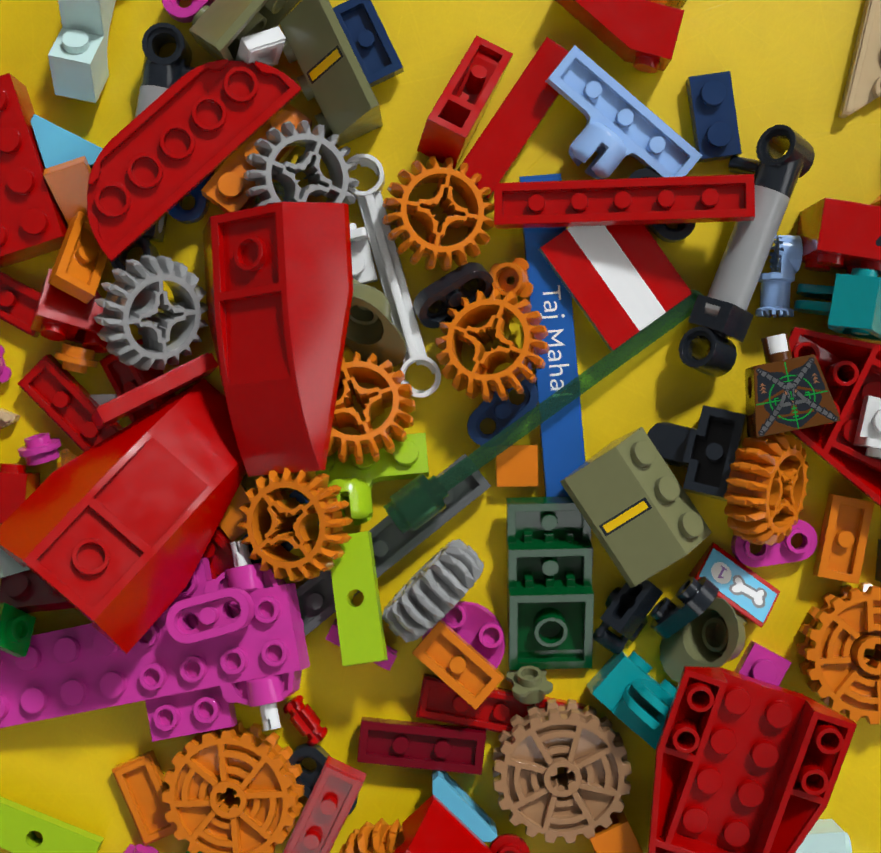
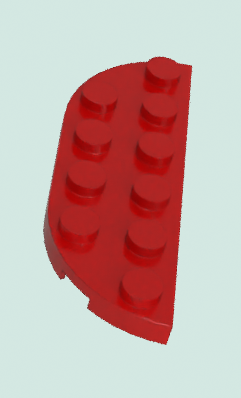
[87,59,302,262]

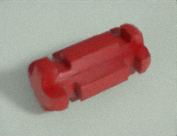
[283,695,328,746]

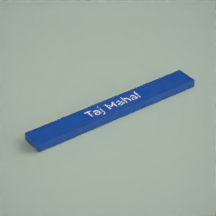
[519,173,585,497]

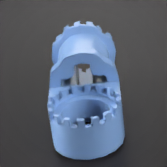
[755,235,803,318]

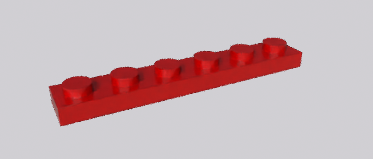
[494,174,755,229]

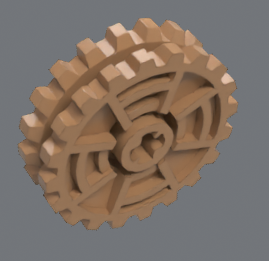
[492,699,632,844]

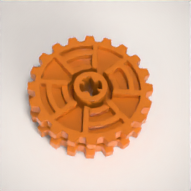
[797,582,881,724]
[162,720,304,853]

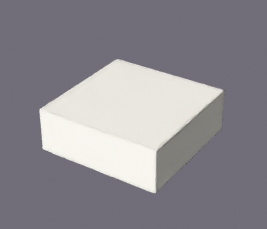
[235,26,286,66]

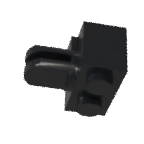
[647,405,746,501]

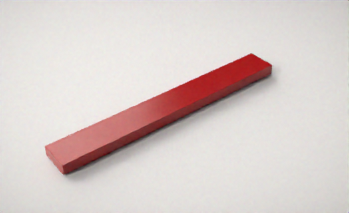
[17,354,235,579]

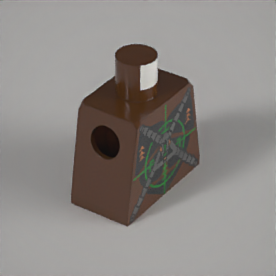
[745,333,840,438]

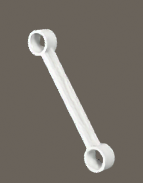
[346,154,441,398]

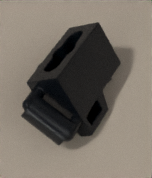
[593,579,663,655]

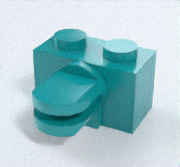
[794,268,881,341]
[587,651,677,749]

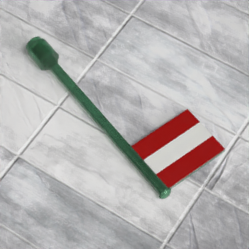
[383,224,703,534]

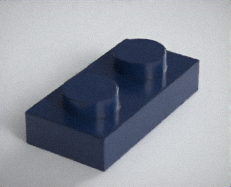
[333,0,404,87]
[686,71,742,163]

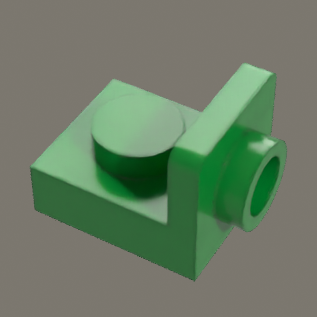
[0,603,36,657]

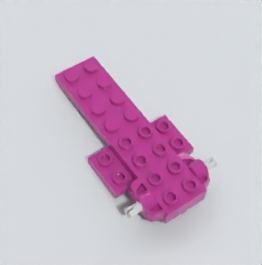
[0,540,310,742]

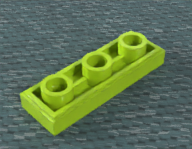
[331,531,388,666]
[0,796,104,853]

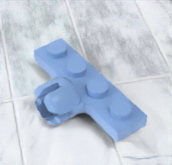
[545,45,702,179]

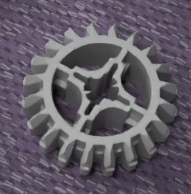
[244,120,359,207]
[93,255,208,371]
[382,539,484,642]

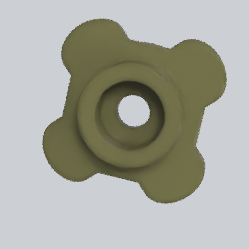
[506,666,553,704]

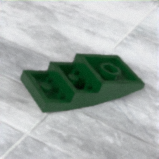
[506,496,594,670]

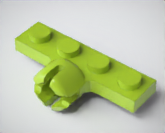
[268,433,429,527]

